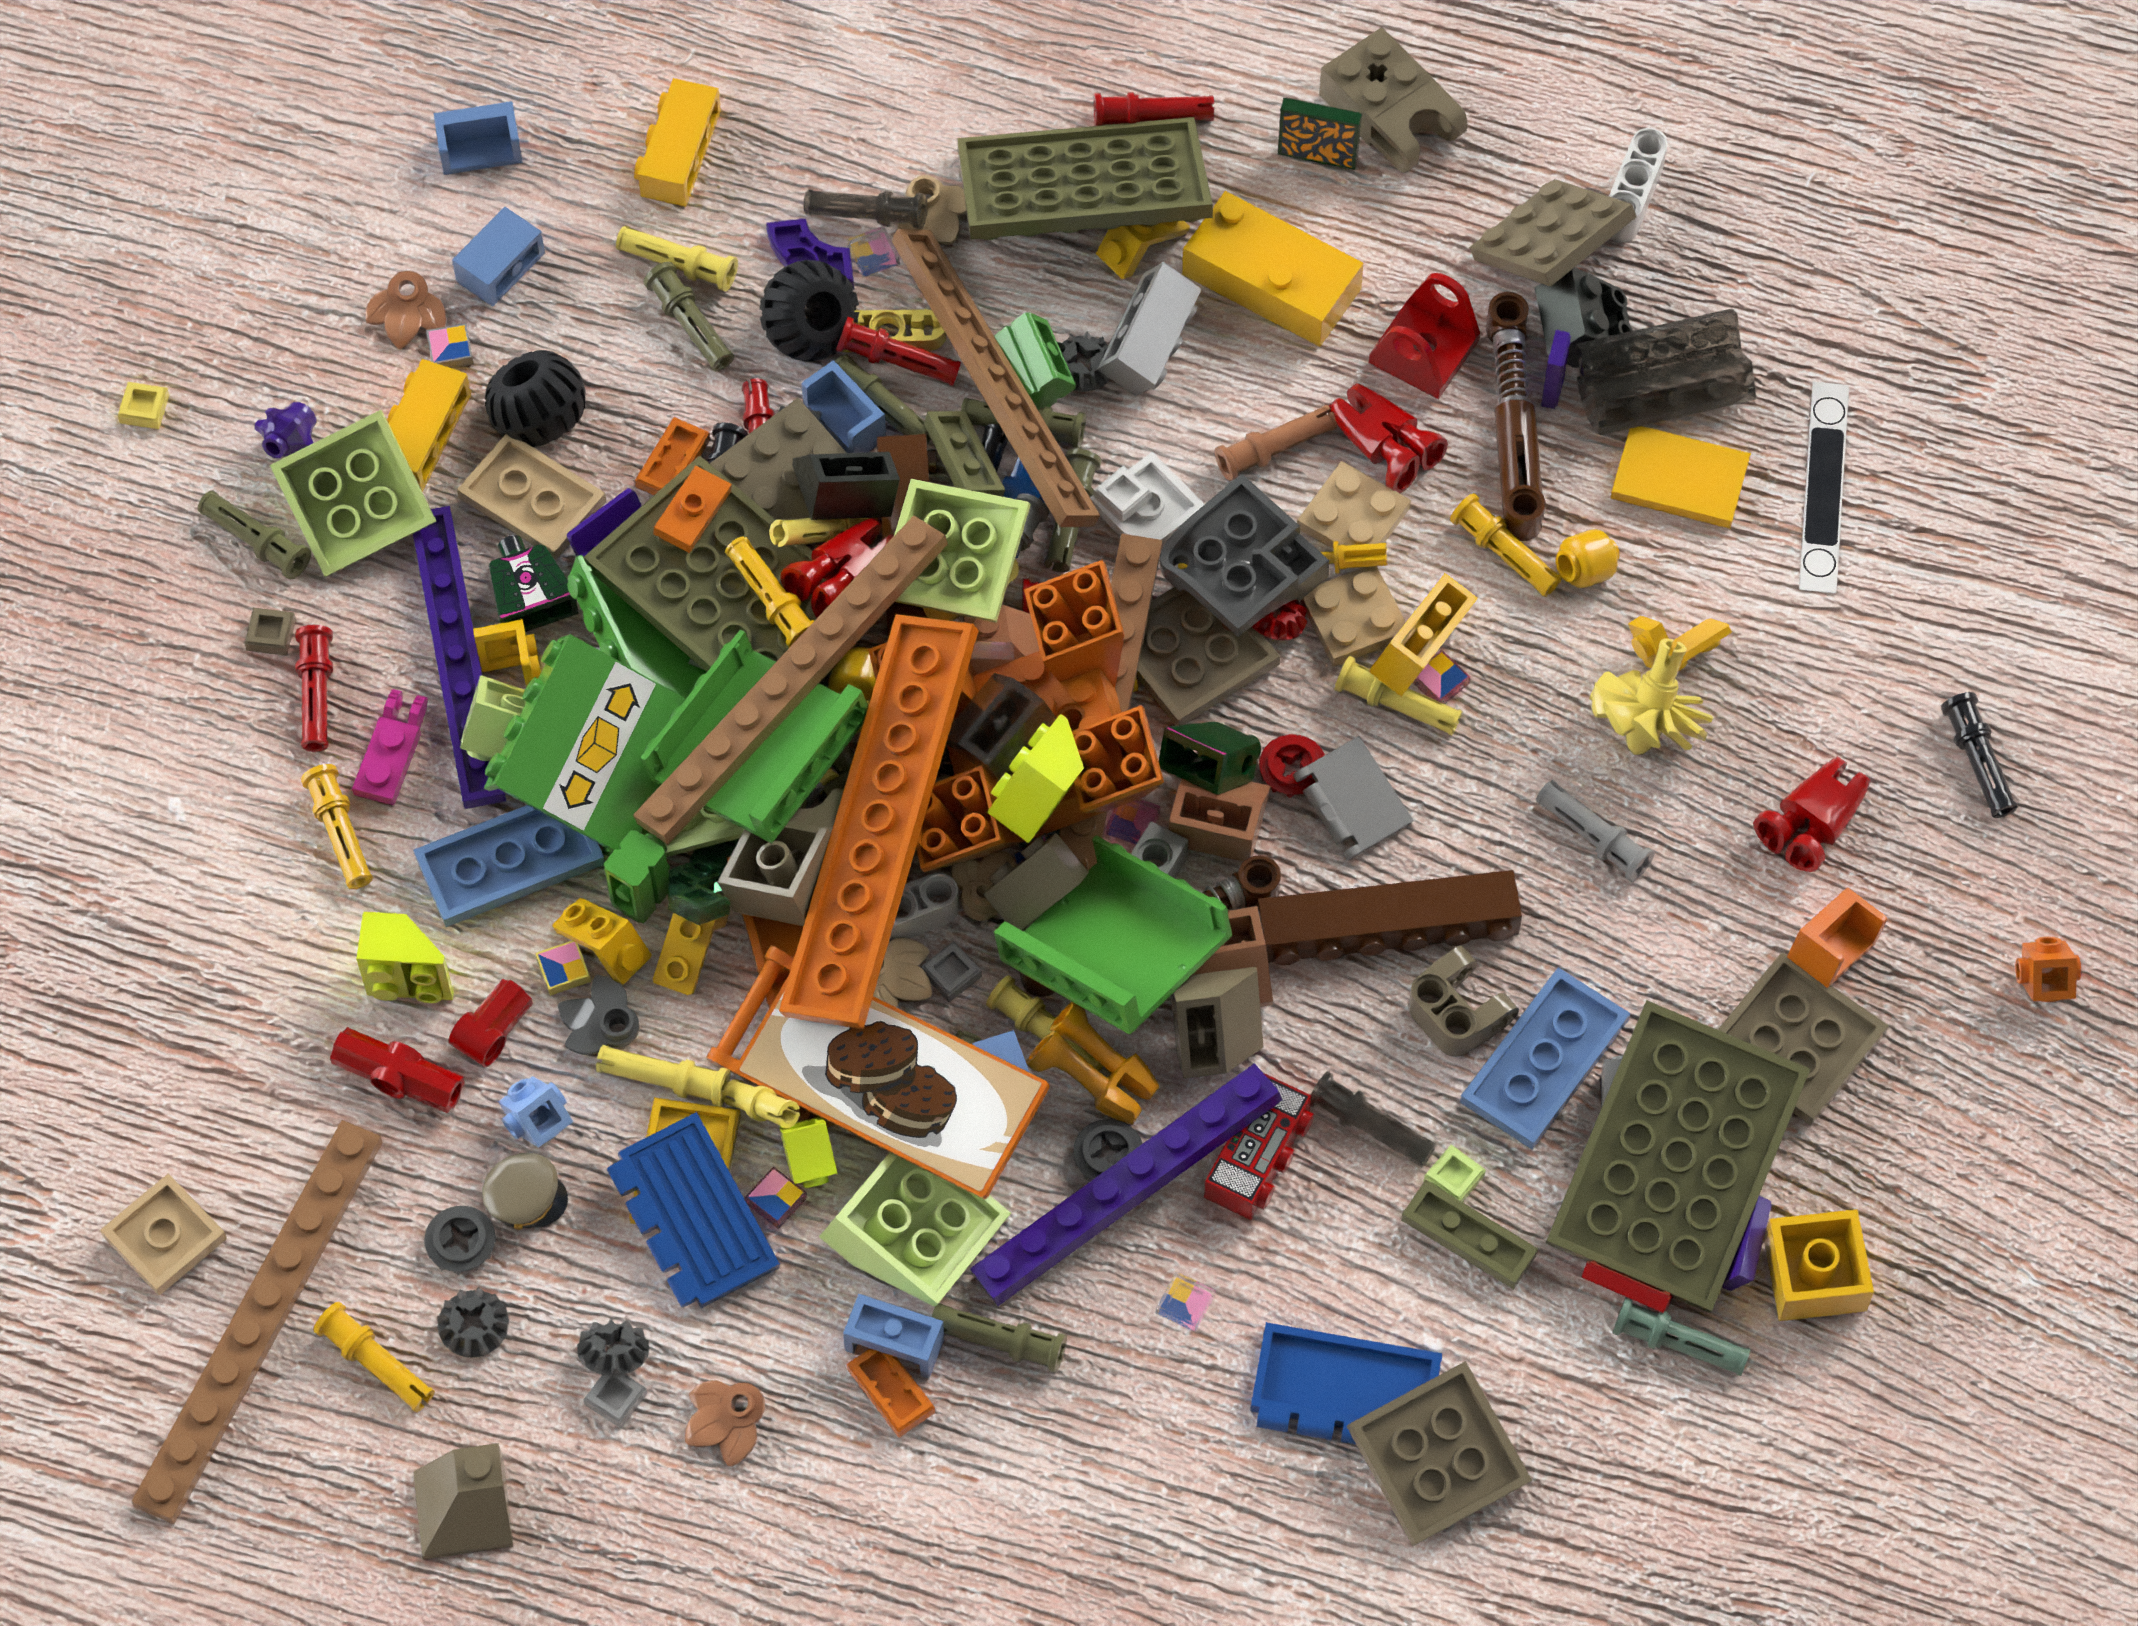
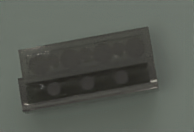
[1576,308,1756,435]

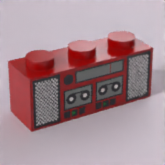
[1204,1073,1315,1220]

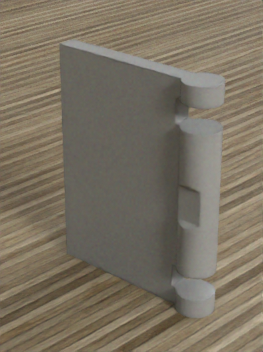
[1292,736,1414,861]

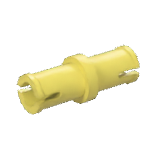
[723,1079,800,1128]

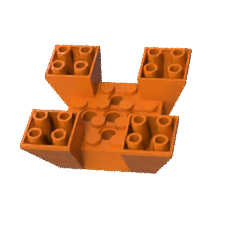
[868,559,1164,872]

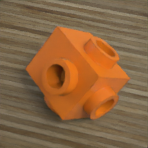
[2015,936,2081,1002]

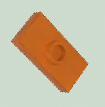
[635,417,711,495]
[653,465,732,553]
[846,1348,936,1438]

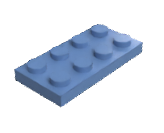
[413,805,605,927]
[1460,967,1631,1150]

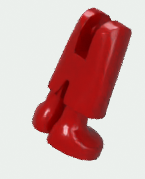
[1327,383,1448,493]
[780,518,894,618]
[1753,756,1871,872]

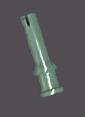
[1612,1297,1751,1376]

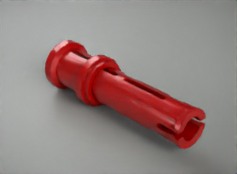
[1093,92,1215,126]
[836,316,961,386]
[295,624,333,752]

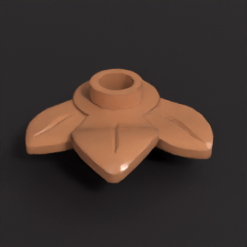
[366,271,446,350]
[685,1380,765,1467]

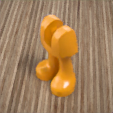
[1026,1001,1159,1125]

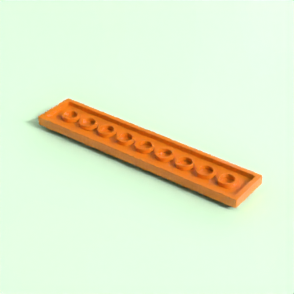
[779,614,979,1029]

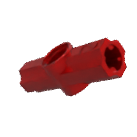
[330,1027,465,1114]

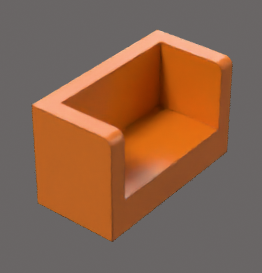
[1787,887,1887,988]

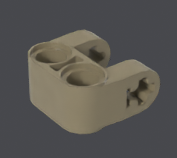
[1409,946,1519,1057]

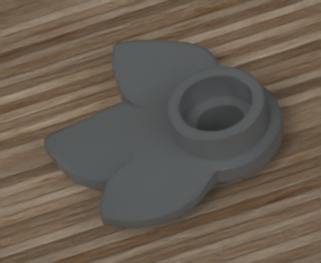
[558,975,640,1055]

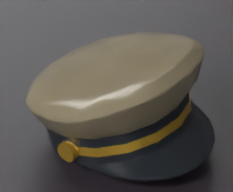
[482,1152,568,1230]

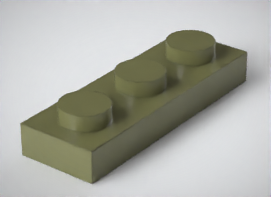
[924,411,1005,497]
[1401,1180,1538,1290]

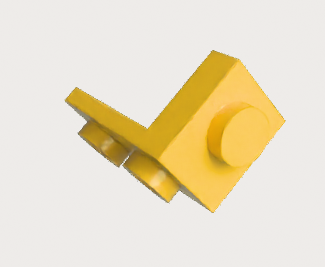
[1095,221,1190,279]
[1628,616,1732,671]
[473,619,541,687]
[652,893,730,995]
[552,898,653,985]

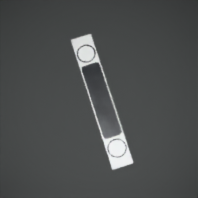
[1799,381,1849,594]

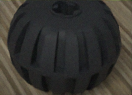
[759,260,859,362]
[485,350,586,447]

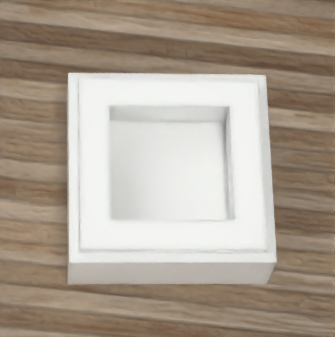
[1094,465,1152,523]

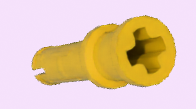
[1450,493,1562,597]
[725,536,814,648]
[301,764,373,889]
[313,1301,435,1413]

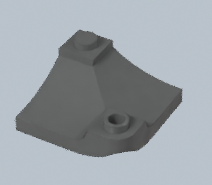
[1160,474,1329,637]

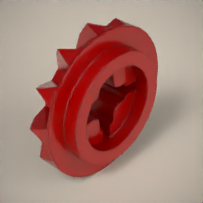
[1251,599,1308,641]
[1259,734,1325,799]

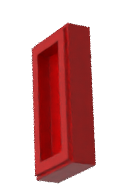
[1581,1260,1673,1313]

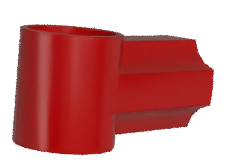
[448,979,533,1068]

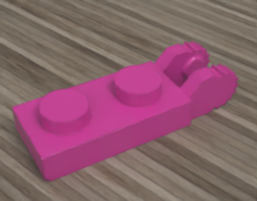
[352,689,428,805]

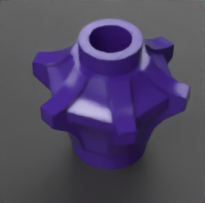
[254,402,317,459]

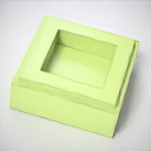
[1423,1145,1486,1202]

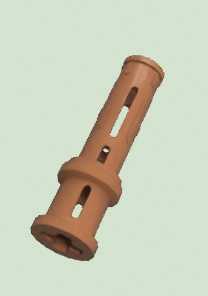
[1215,405,1337,481]

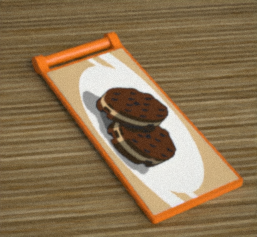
[706,946,1050,1199]

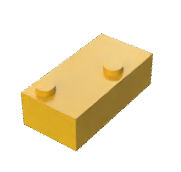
[1182,191,1364,347]

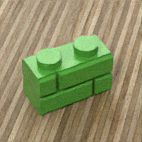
[994,312,1076,411]
[603,830,671,923]

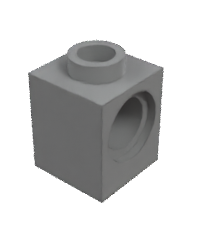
[1131,821,1188,878]

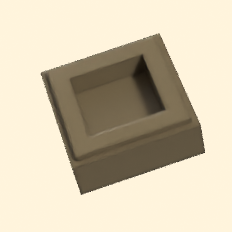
[244,607,296,656]

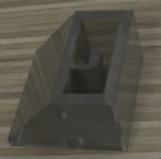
[946,673,1057,782]

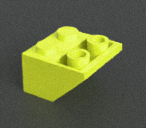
[987,714,1084,843]
[356,912,454,1003]

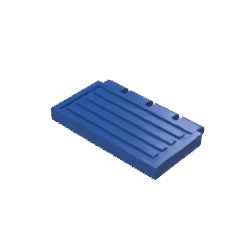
[607,1112,780,1308]
[1250,1322,1443,1445]

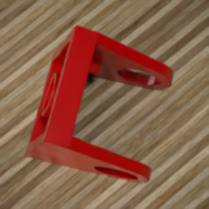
[1368,273,1480,400]

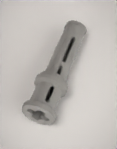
[1536,780,1655,882]

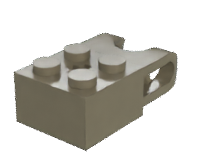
[1319,27,1467,173]
[717,788,844,926]

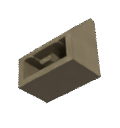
[1171,967,1263,1079]

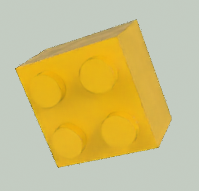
[1764,1209,1874,1321]

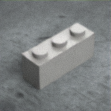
[1097,262,1201,396]

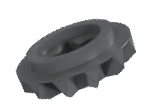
[1057,331,1111,392]
[1074,1119,1143,1180]
[424,1206,496,1275]
[437,1287,509,1357]
[577,1318,649,1376]

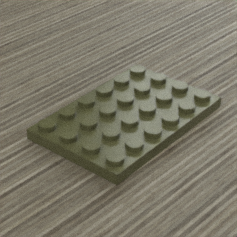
[957,117,1213,240]
[583,456,882,672]
[1545,1000,1810,1313]

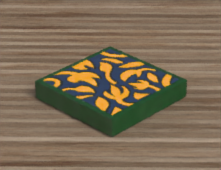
[1278,98,1362,170]

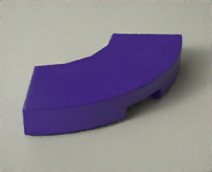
[766,218,854,289]

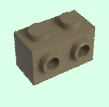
[983,833,1089,930]

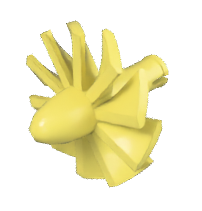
[1589,639,1713,755]

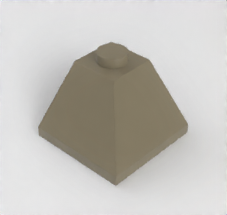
[413,1443,514,1560]

